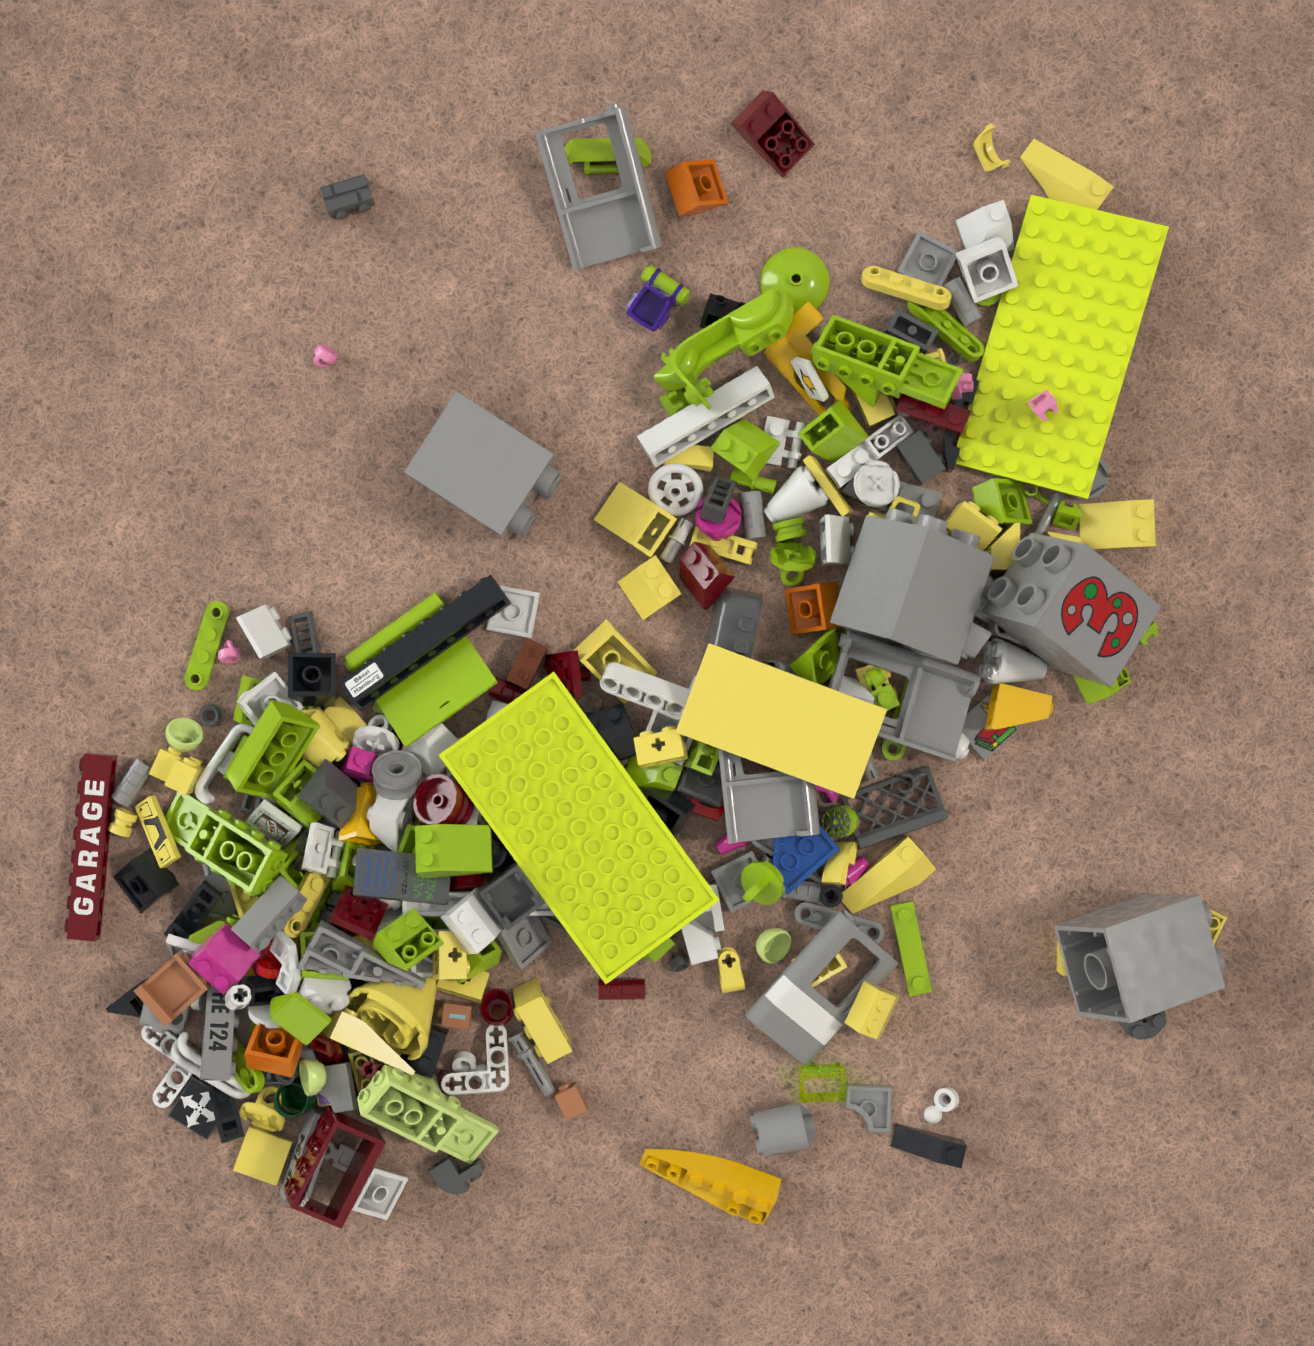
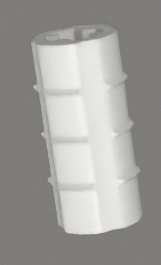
[224,984,251,1011]

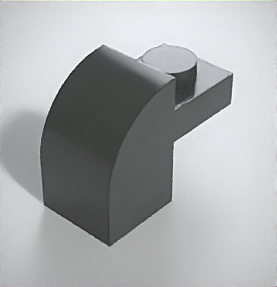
[429,1155,485,1194]

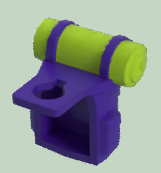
[626,264,690,332]

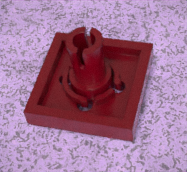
[545,650,591,698]
[329,885,389,941]

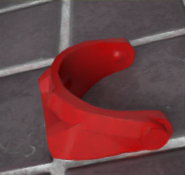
[690,797,725,822]

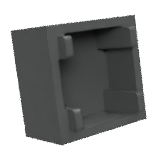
[479,861,545,931]

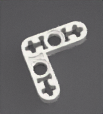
[441,1025,510,1096]
[141,1026,201,1108]

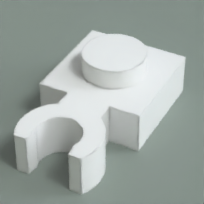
[323,1141,357,1172]

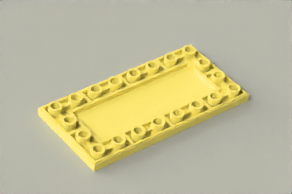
[676,643,887,799]

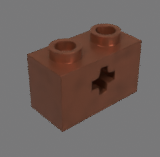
[506,638,549,690]

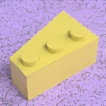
[513,977,572,1064]

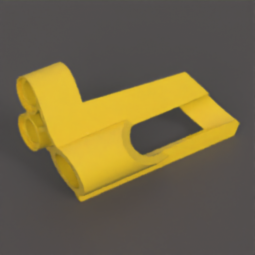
[764,302,850,415]

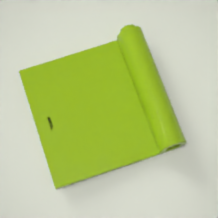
[344,591,498,748]

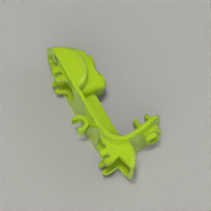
[654,289,794,410]

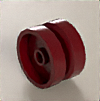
[413,774,474,825]

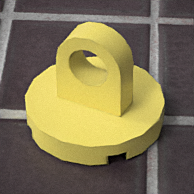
[239,1086,286,1132]

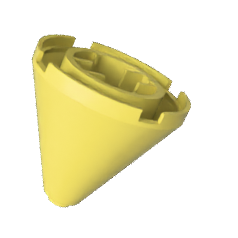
[344,977,438,1060]

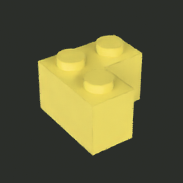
[149,746,206,795]

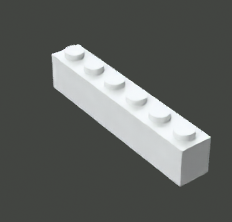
[637,366,775,468]

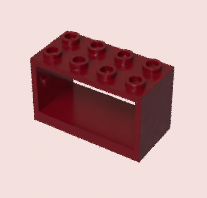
[284,1108,386,1229]

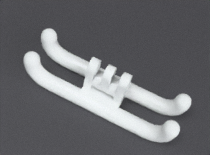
[195,723,255,805]
[171,1032,251,1099]

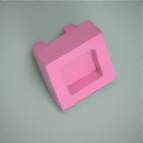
[952,367,974,400]
[1027,389,1058,421]

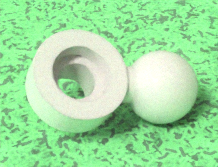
[452,1051,492,1083]
[924,1087,959,1124]

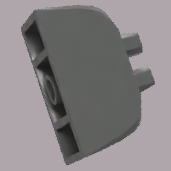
[700,587,763,665]

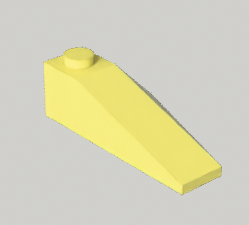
[1020,139,1113,210]
[842,835,936,914]
[319,1008,415,1075]

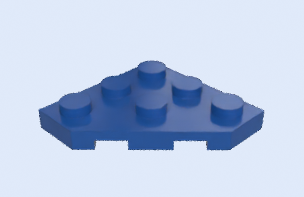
[772,825,840,895]

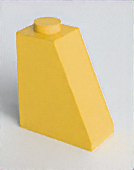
[984,683,1054,731]
[339,782,383,846]

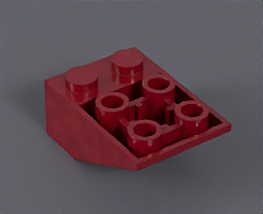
[730,90,815,177]

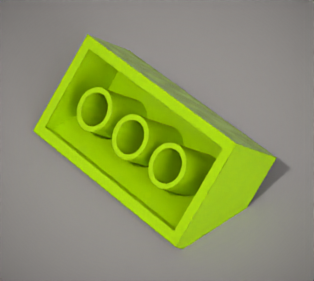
[226,700,320,799]

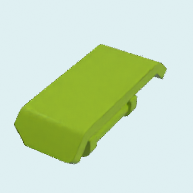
[564,138,652,175]

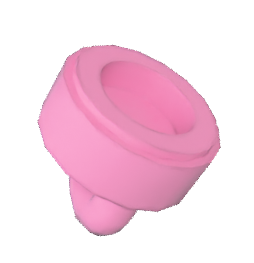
[314,344,338,368]
[218,640,242,664]

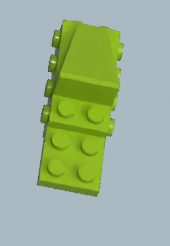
[810,315,963,409]
[165,792,288,897]

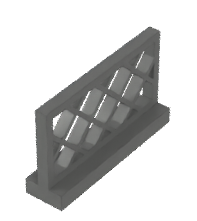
[841,766,949,850]

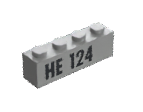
[200,984,240,1081]
[280,1106,327,1203]

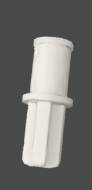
[660,518,694,563]

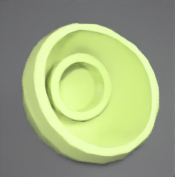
[165,718,203,752]
[756,928,792,963]
[299,1058,327,1097]

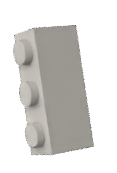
[231,875,307,953]

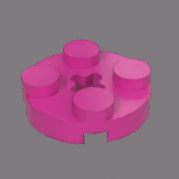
[694,494,741,541]

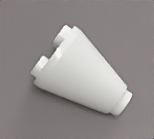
[764,466,829,524]
[978,638,1047,684]

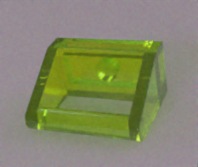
[798,1064,846,1103]

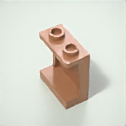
[134,950,213,1026]

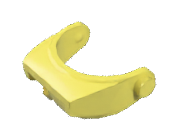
[973,124,1011,172]

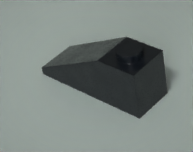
[890,1123,967,1168]

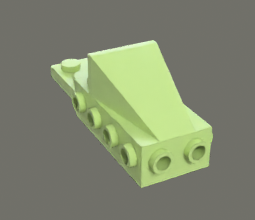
[357,1064,499,1165]

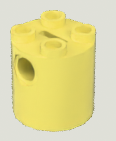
[300,707,352,769]

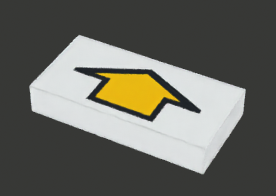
[790,357,829,402]

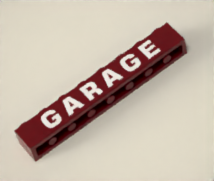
[64,753,117,942]

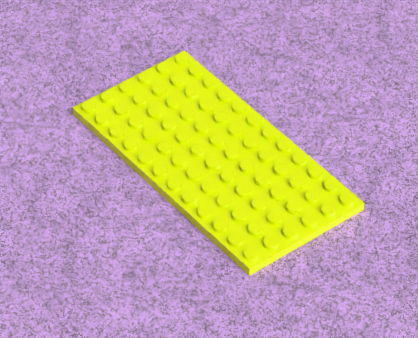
[955,195,1169,500]
[439,672,719,984]

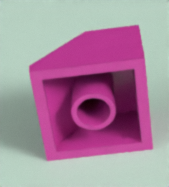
[188,922,261,995]

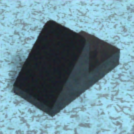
[106,978,149,1017]

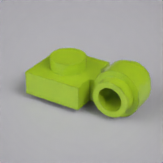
[863,667,900,710]

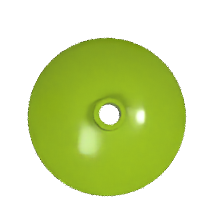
[760,247,830,315]

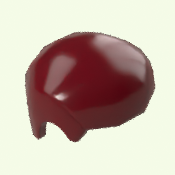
[479,988,515,1026]

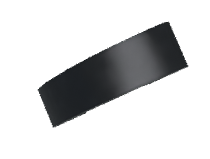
[943,379,979,472]
[164,880,223,940]
[200,1054,245,1144]

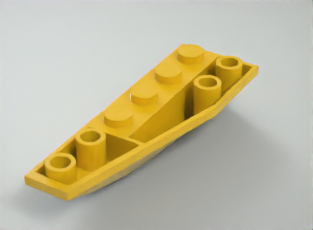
[639,1149,782,1225]

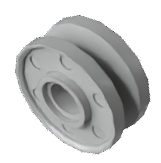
[372,750,422,800]

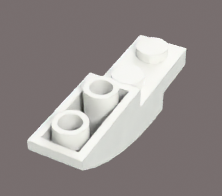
[825,415,914,488]

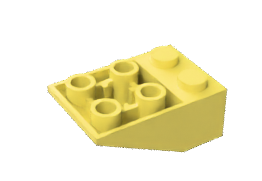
[594,482,677,558]

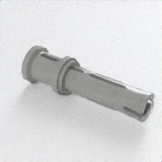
[507,1028,556,1097]

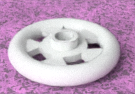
[648,463,703,516]

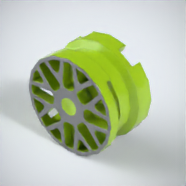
[821,805,858,838]

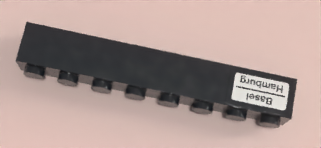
[339,574,511,711]

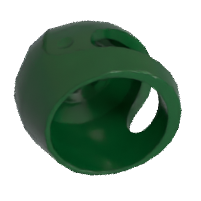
[274,1076,317,1118]

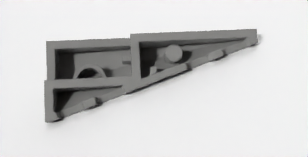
[297,920,426,990]

